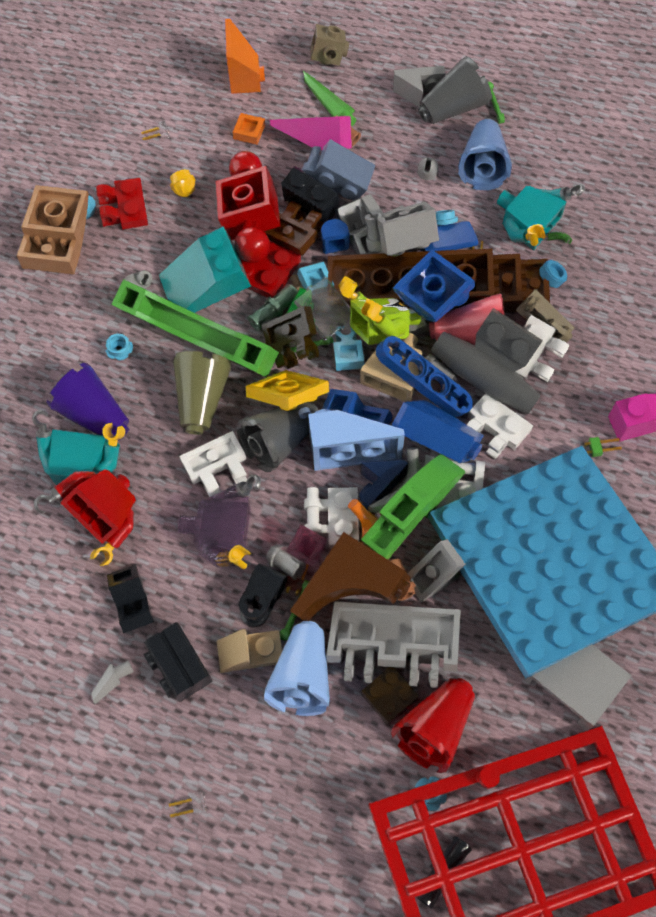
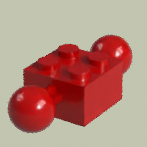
[216,151,281,263]

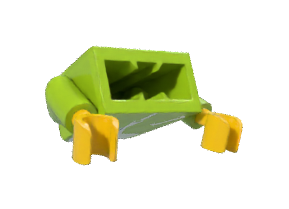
[339,276,421,345]

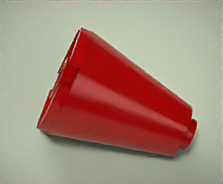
[391,678,475,773]

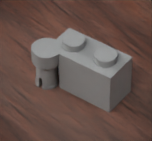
[364,201,439,256]

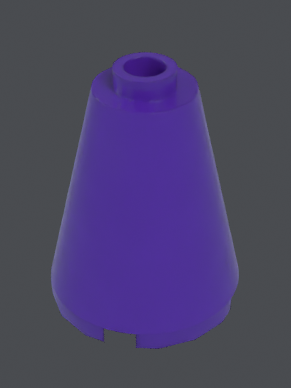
[46,363,129,441]

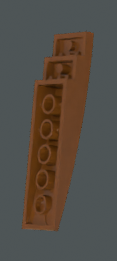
[326,248,550,313]

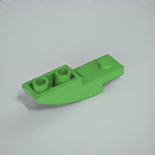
[361,454,465,560]

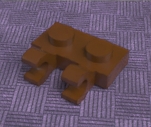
[264,201,324,256]

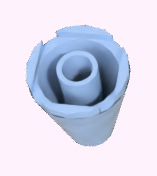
[264,621,330,716]

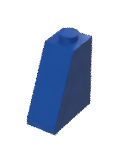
[391,400,484,463]

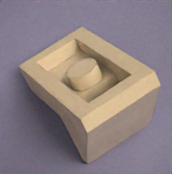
[217,629,282,673]

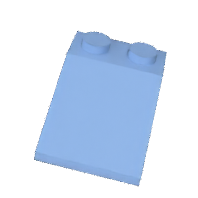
[308,409,405,471]

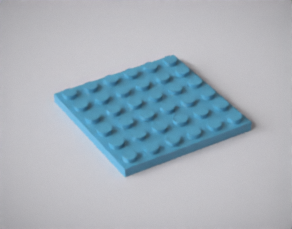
[428,446,656,679]

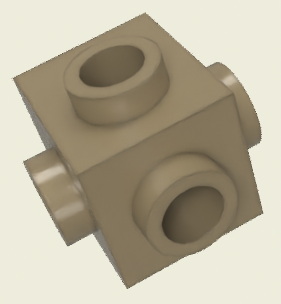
[310,24,349,66]

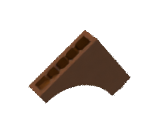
[290,532,411,621]

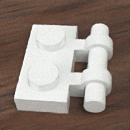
[304,487,359,548]

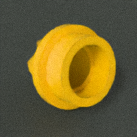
[170,169,196,197]

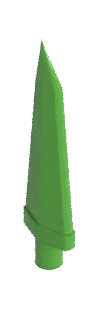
[303,71,356,126]

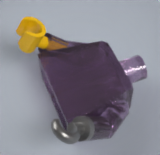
[178,474,261,569]

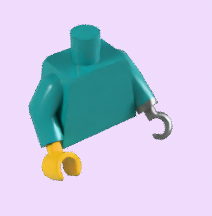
[496,184,585,250]
[32,410,125,485]

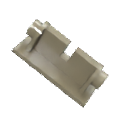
[516,289,575,342]

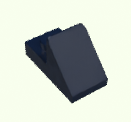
[359,460,408,510]

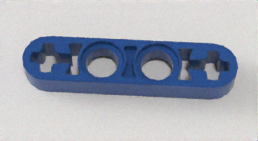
[376,336,473,417]

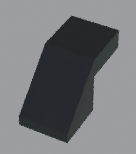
[107,564,154,633]

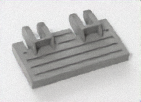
[326,602,461,688]

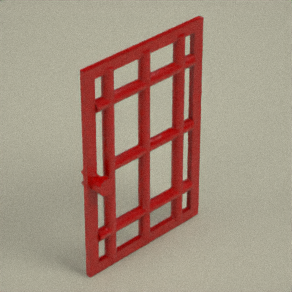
[368,726,656,917]

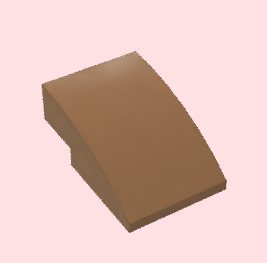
[17,185,89,274]

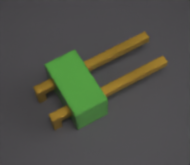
[584,437,622,457]

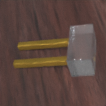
[141,121,170,140]
[169,792,207,818]

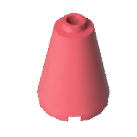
[429,294,505,345]

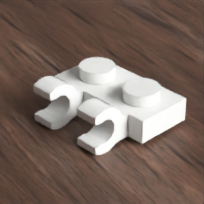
[516,315,569,382]
[467,394,533,459]
[179,431,247,500]

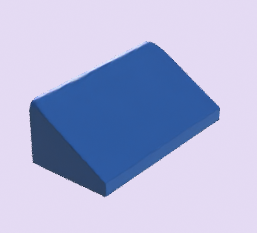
[420,221,479,252]

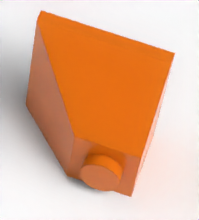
[225,19,265,94]

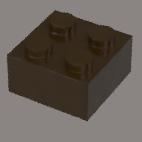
[361,667,419,726]

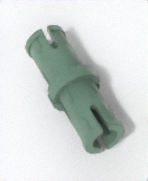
[247,284,298,331]

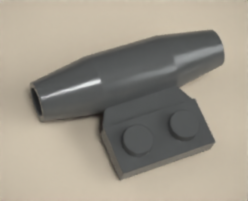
[431,308,543,414]

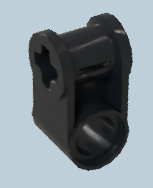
[239,563,288,628]

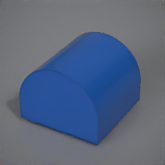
[321,219,350,254]

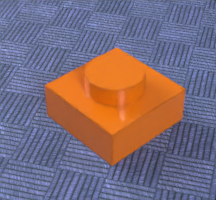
[232,113,266,145]

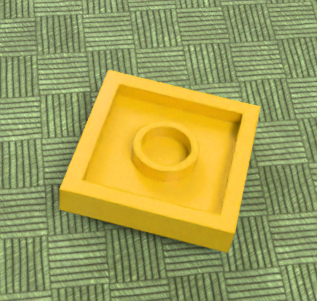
[245,370,329,411]

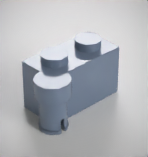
[302,139,376,201]

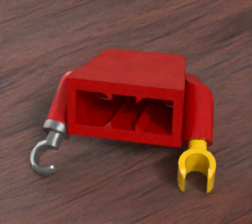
[34,469,136,566]

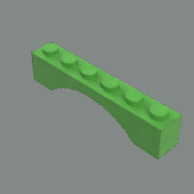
[111,279,279,378]

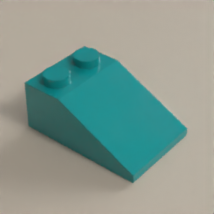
[159,226,251,313]

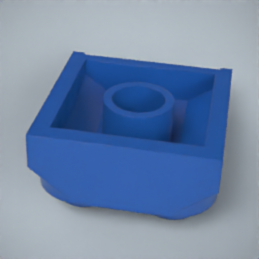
[393,250,475,322]

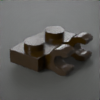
[262,306,319,369]

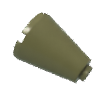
[173,351,231,435]

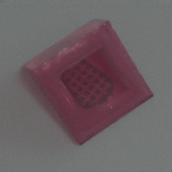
[286,524,328,567]

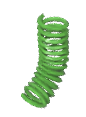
[547,232,572,244]

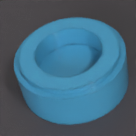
[539,260,567,288]

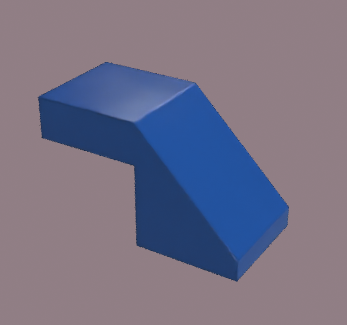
[322,389,393,425]

